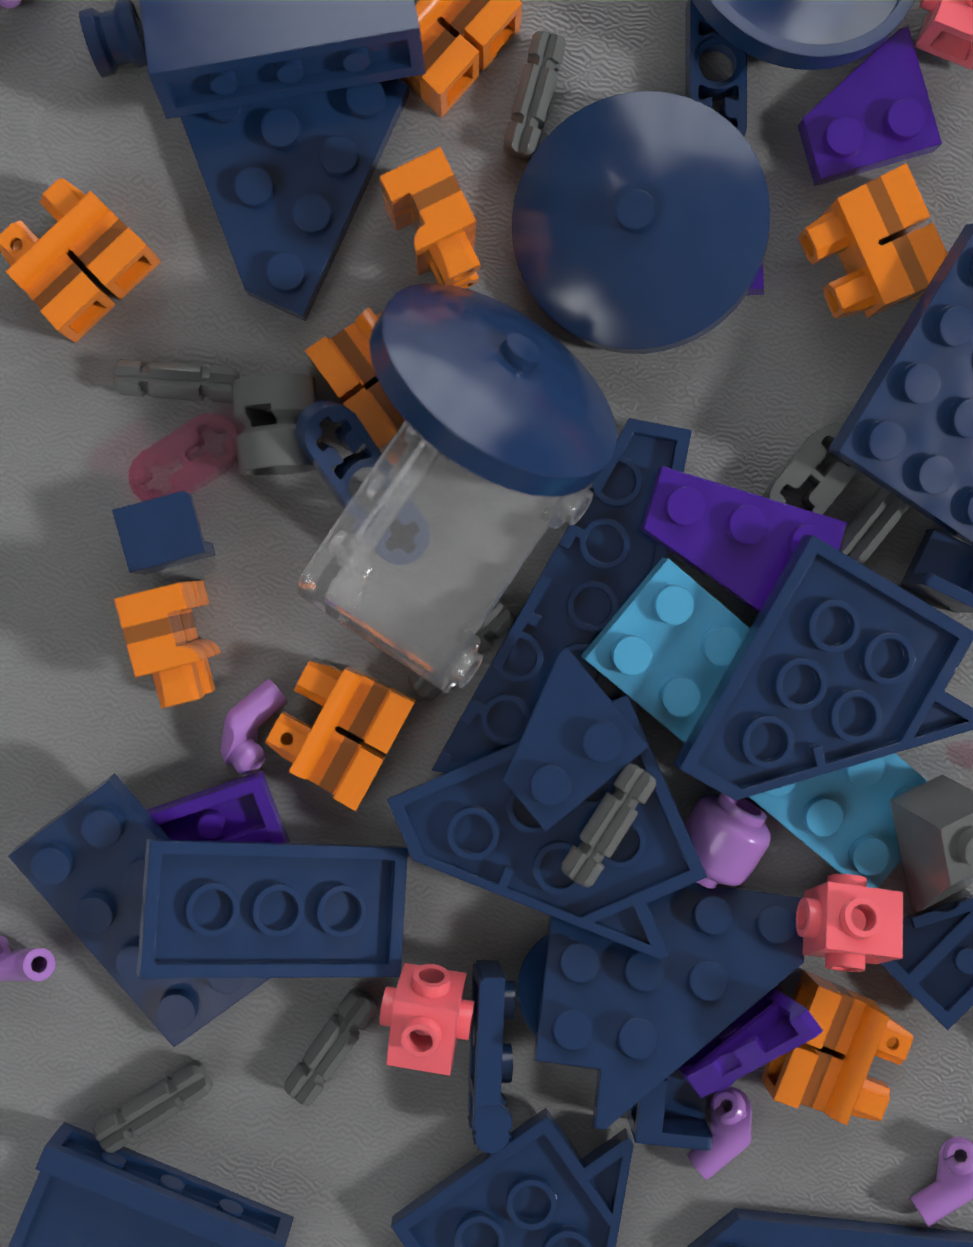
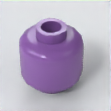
[684,793,771,889]

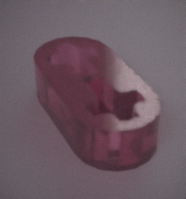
[129,413,241,501]

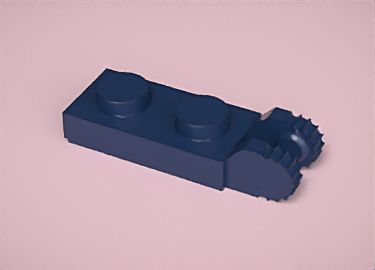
[468,960,516,1156]

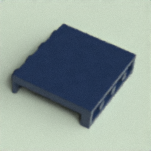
[140,0,426,119]
[8,1122,294,1247]

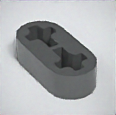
[763,423,858,515]

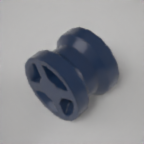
[79,0,147,78]

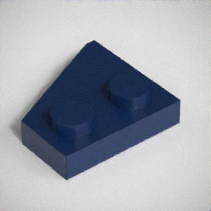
[503,647,649,832]
[880,895,973,1030]

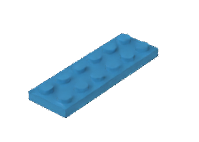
[581,557,928,888]

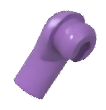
[220,679,288,775]
[0,935,56,981]
[687,1087,752,1180]
[909,1137,973,1227]

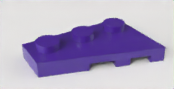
[640,466,847,613]

